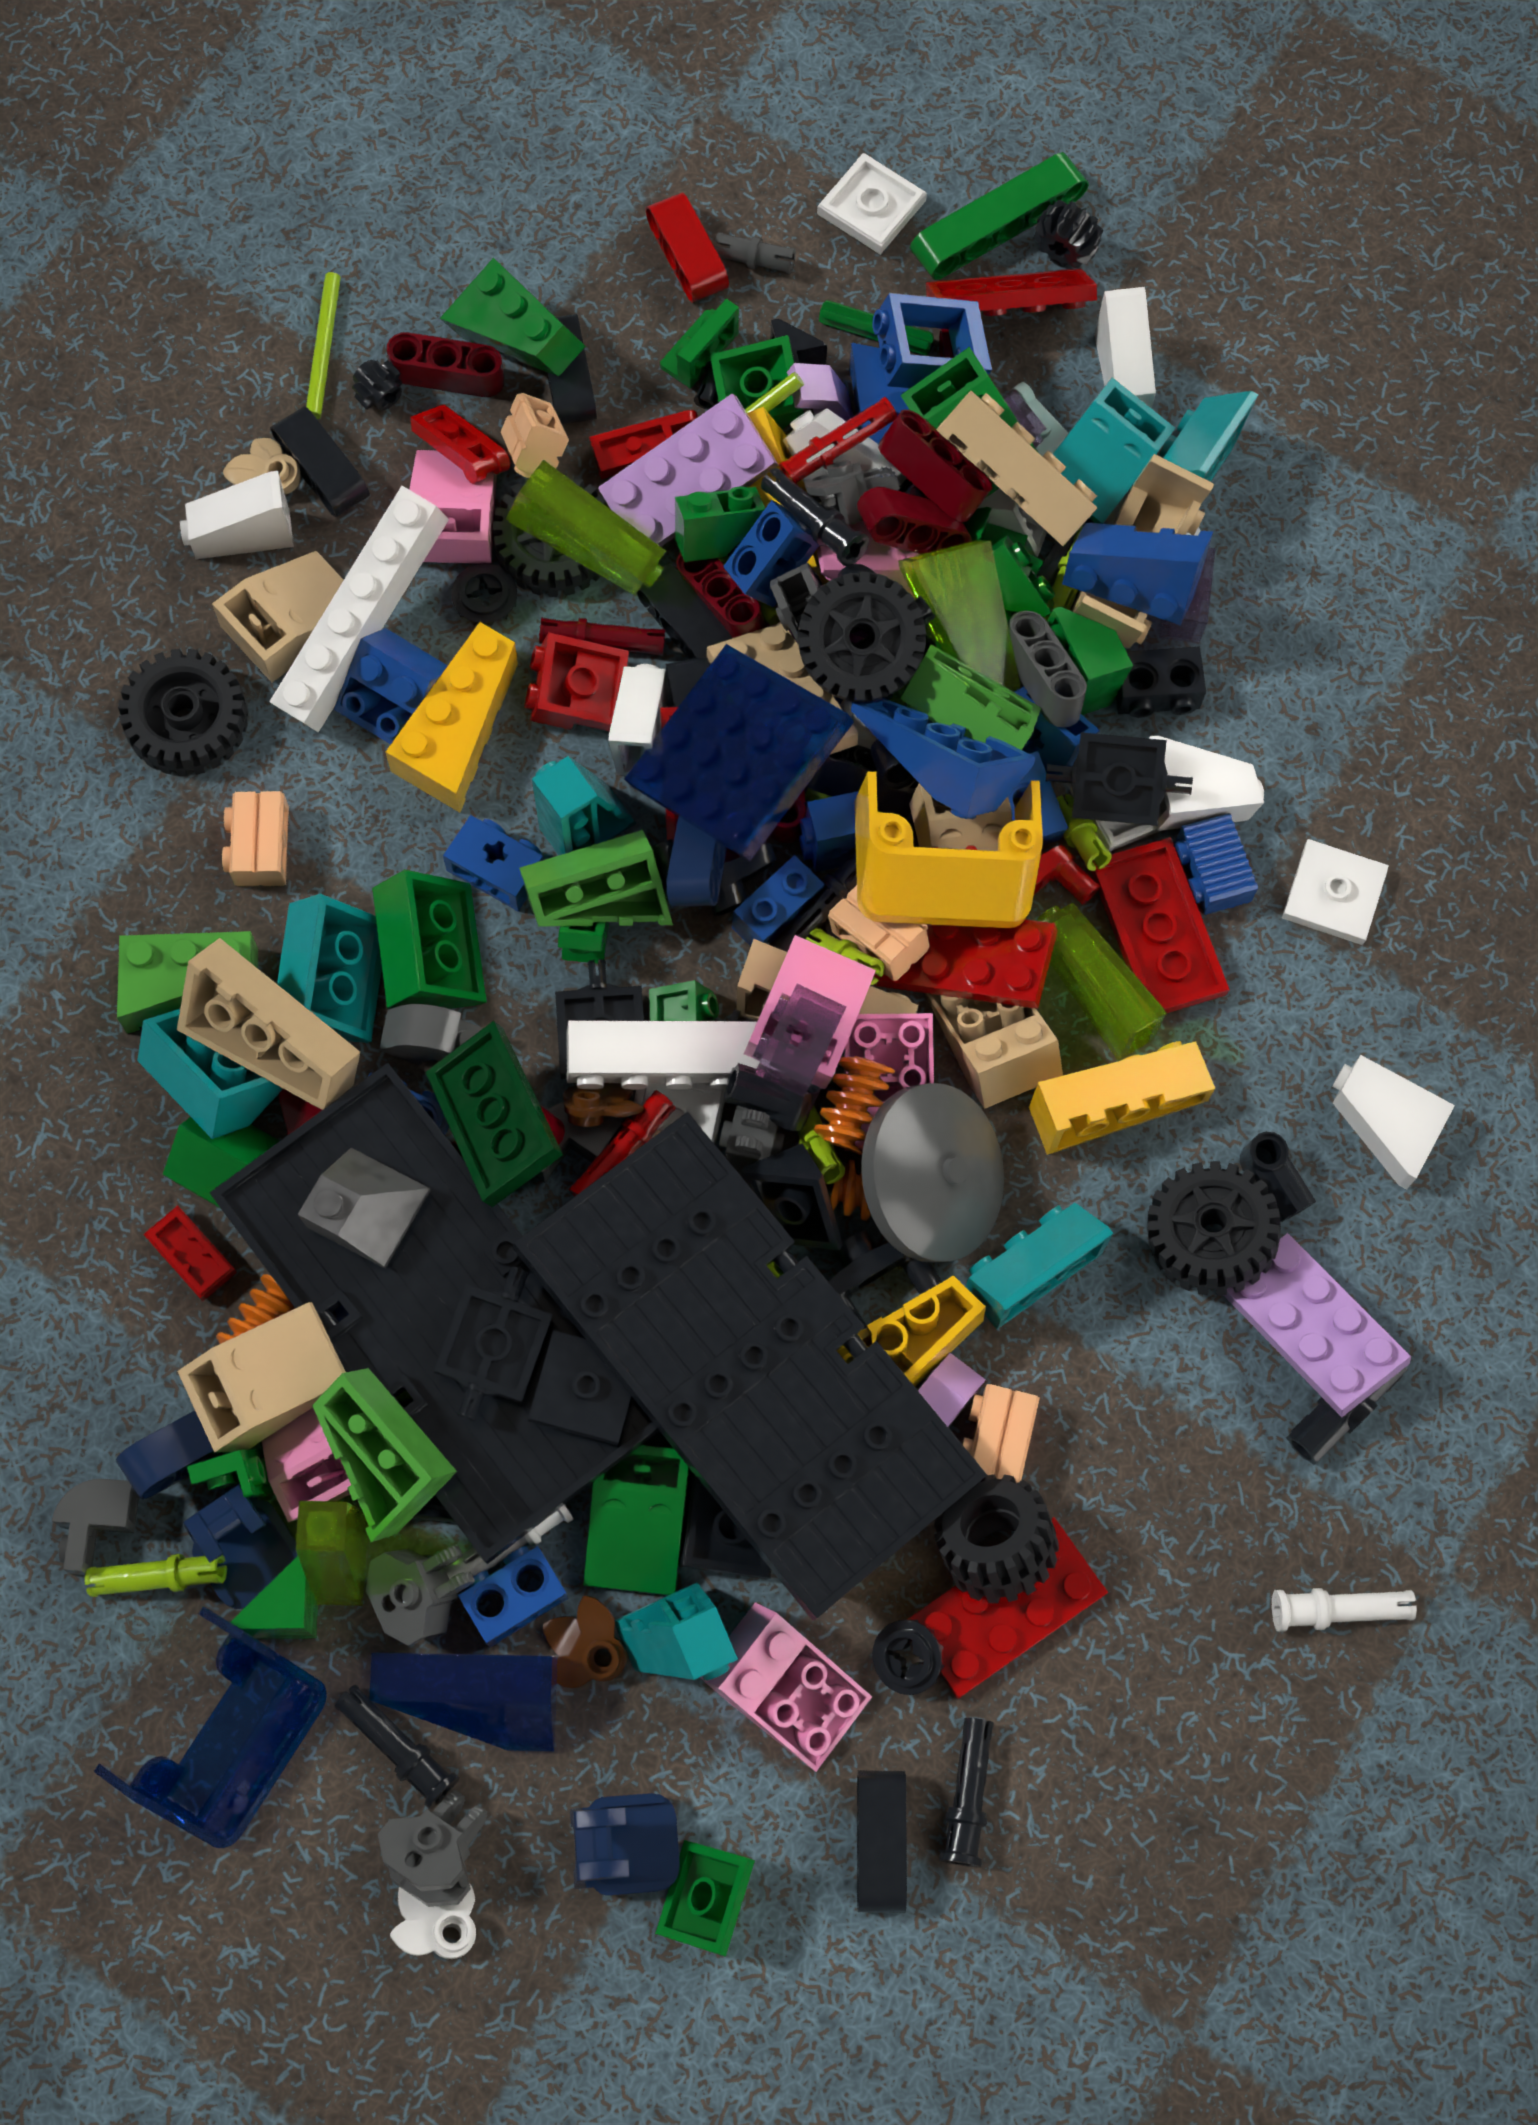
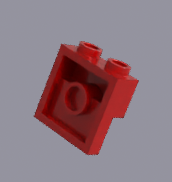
[524,632,629,732]

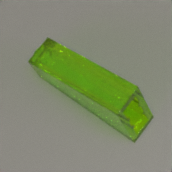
[506,460,666,595]
[898,540,1020,692]
[1037,902,1166,1061]
[296,1501,368,1606]

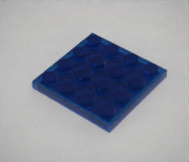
[624,644,854,861]

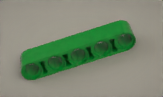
[910,152,1089,280]

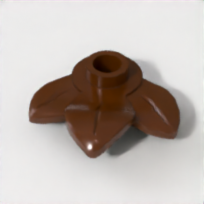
[563,1083,643,1127]
[542,1595,627,1688]

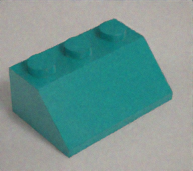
[1159,391,1258,482]
[277,893,382,1043]
[137,1009,283,1139]
[965,1203,1113,1330]

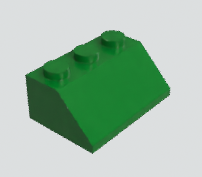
[372,869,487,1009]

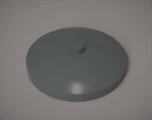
[862,1083,1004,1263]

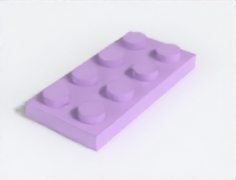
[598,394,779,558]
[1224,1233,1411,1417]

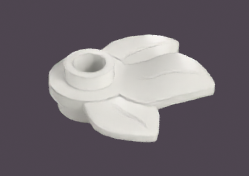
[390,1885,476,1959]

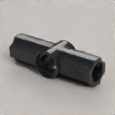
[1286,1367,1408,1465]

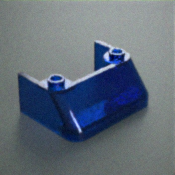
[94,1606,327,1848]

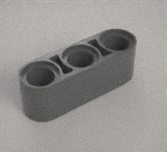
[1004,611,1087,728]

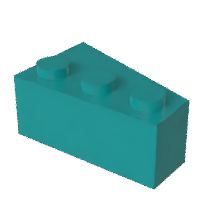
[532,756,636,855]
[615,1582,738,1680]

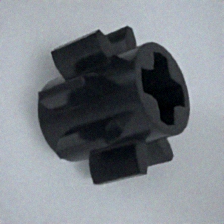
[352,360,403,410]

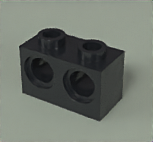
[1116,646,1206,718]

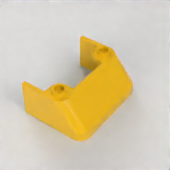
[855,771,1043,928]

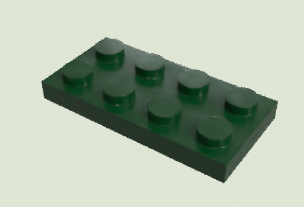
[425,1021,563,1208]

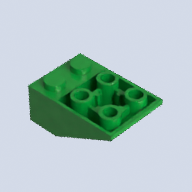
[901,347,1039,498]
[583,1445,690,1596]

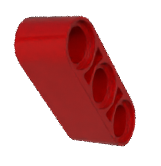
[645,192,729,303]

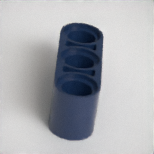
[667,801,730,907]
[116,1410,231,1500]

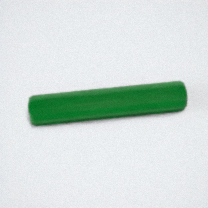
[819,300,934,355]

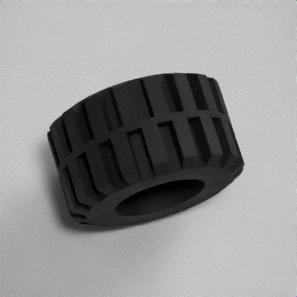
[934,1474,1059,1603]

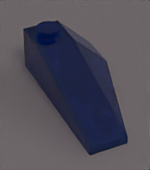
[369,1653,557,1751]

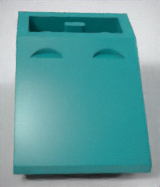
[1053,377,1175,524]

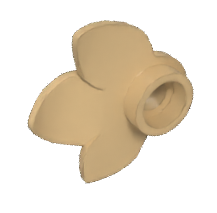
[223,438,301,494]

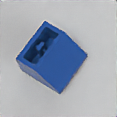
[334,628,448,744]

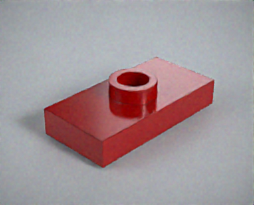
[143,1205,237,1302]

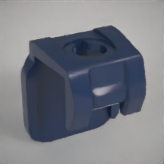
[183,1484,303,1609]
[570,1793,680,1896]

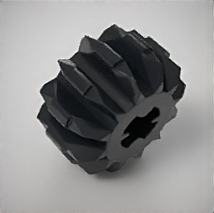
[1033,200,1103,269]

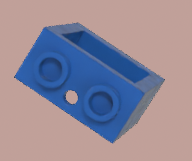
[872,293,992,388]

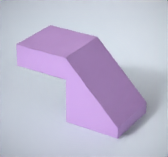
[787,363,854,421]
[918,1353,985,1428]

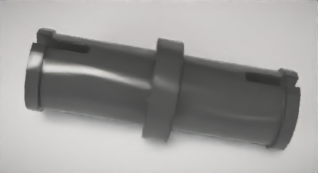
[714,232,796,274]

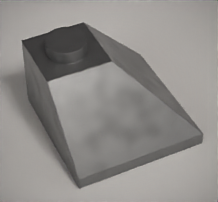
[298,1148,431,1269]

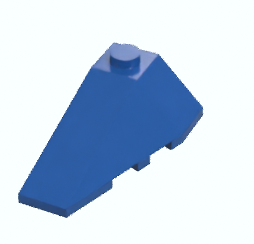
[851,698,1036,819]

